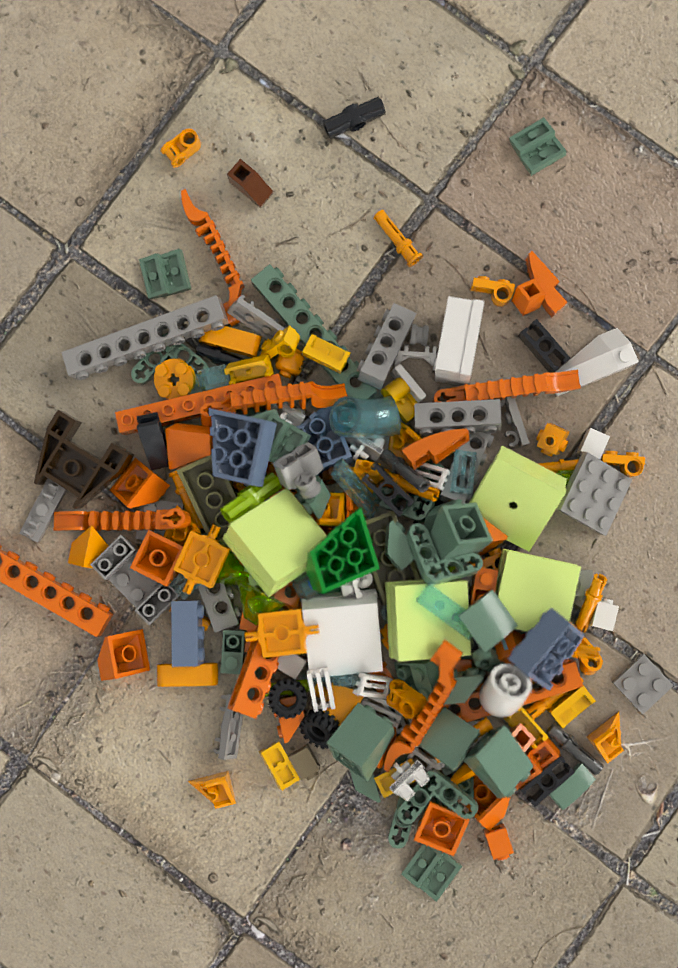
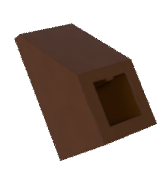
[227,159,274,208]

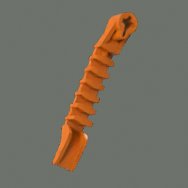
[181,189,245,327]
[432,370,581,403]
[200,381,348,427]
[53,508,191,531]
[384,640,463,772]

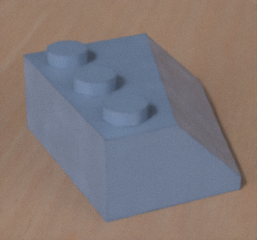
[296,406,354,476]
[209,408,277,487]
[508,607,585,691]

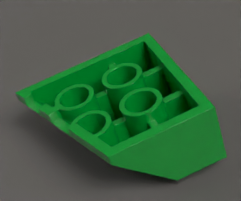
[306,507,380,594]

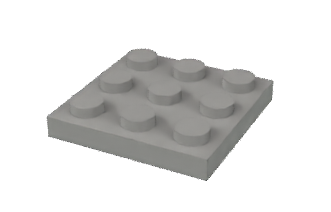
[556,452,633,536]

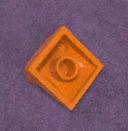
[414,801,470,856]

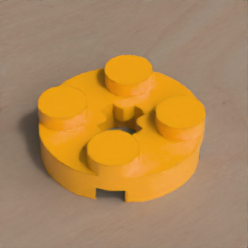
[154,358,196,400]

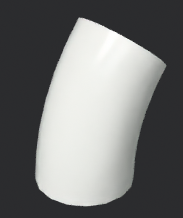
[479,664,532,718]

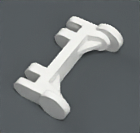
[395,344,437,370]
[403,747,445,777]

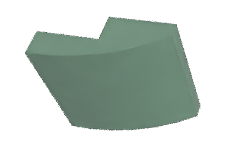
[509,118,566,176]
[139,249,191,299]
[267,412,311,463]
[458,589,518,653]
[419,707,480,772]
[401,844,463,902]

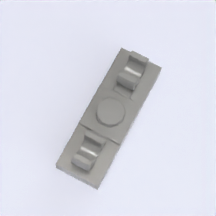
[227,295,288,339]
[500,397,529,448]
[19,479,67,543]
[213,694,243,760]

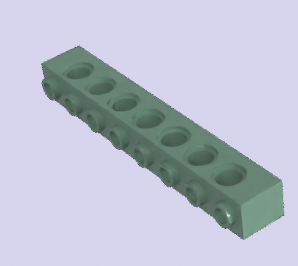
[251,264,377,409]

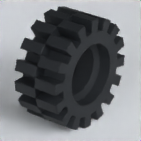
[268,678,307,719]
[299,709,339,749]

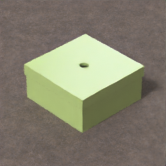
[469,446,567,552]
[223,488,327,597]
[495,548,581,632]
[385,578,471,662]

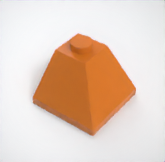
[110,458,170,509]
[97,629,150,681]
[460,775,511,831]

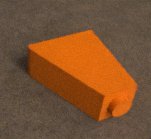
[165,423,213,470]

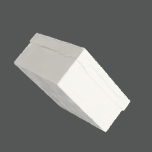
[435,296,484,386]
[301,589,383,678]

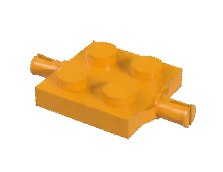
[173,524,231,595]
[245,609,320,658]

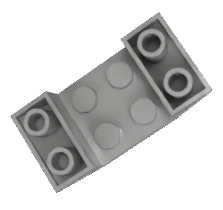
[90,535,180,625]

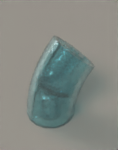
[329,396,401,439]

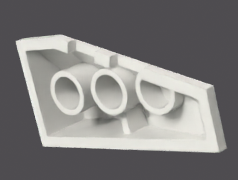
[555,328,639,397]

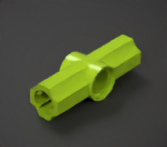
[220,473,282,524]

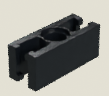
[518,319,571,373]
[137,412,169,471]
[361,461,415,517]
[519,755,575,807]

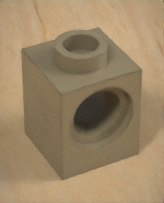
[289,744,320,780]

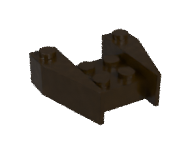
[34,410,134,509]

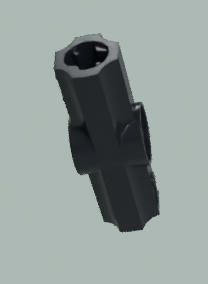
[323,96,386,139]

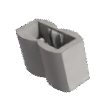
[273,442,323,490]

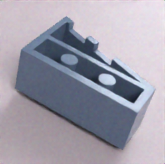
[171,600,205,667]

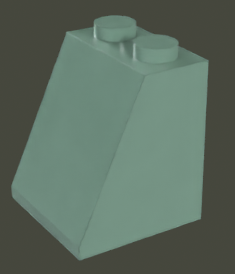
[424,503,493,567]
[327,702,395,782]
[463,725,534,798]

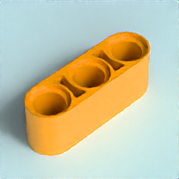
[199,321,262,358]
[157,663,218,687]

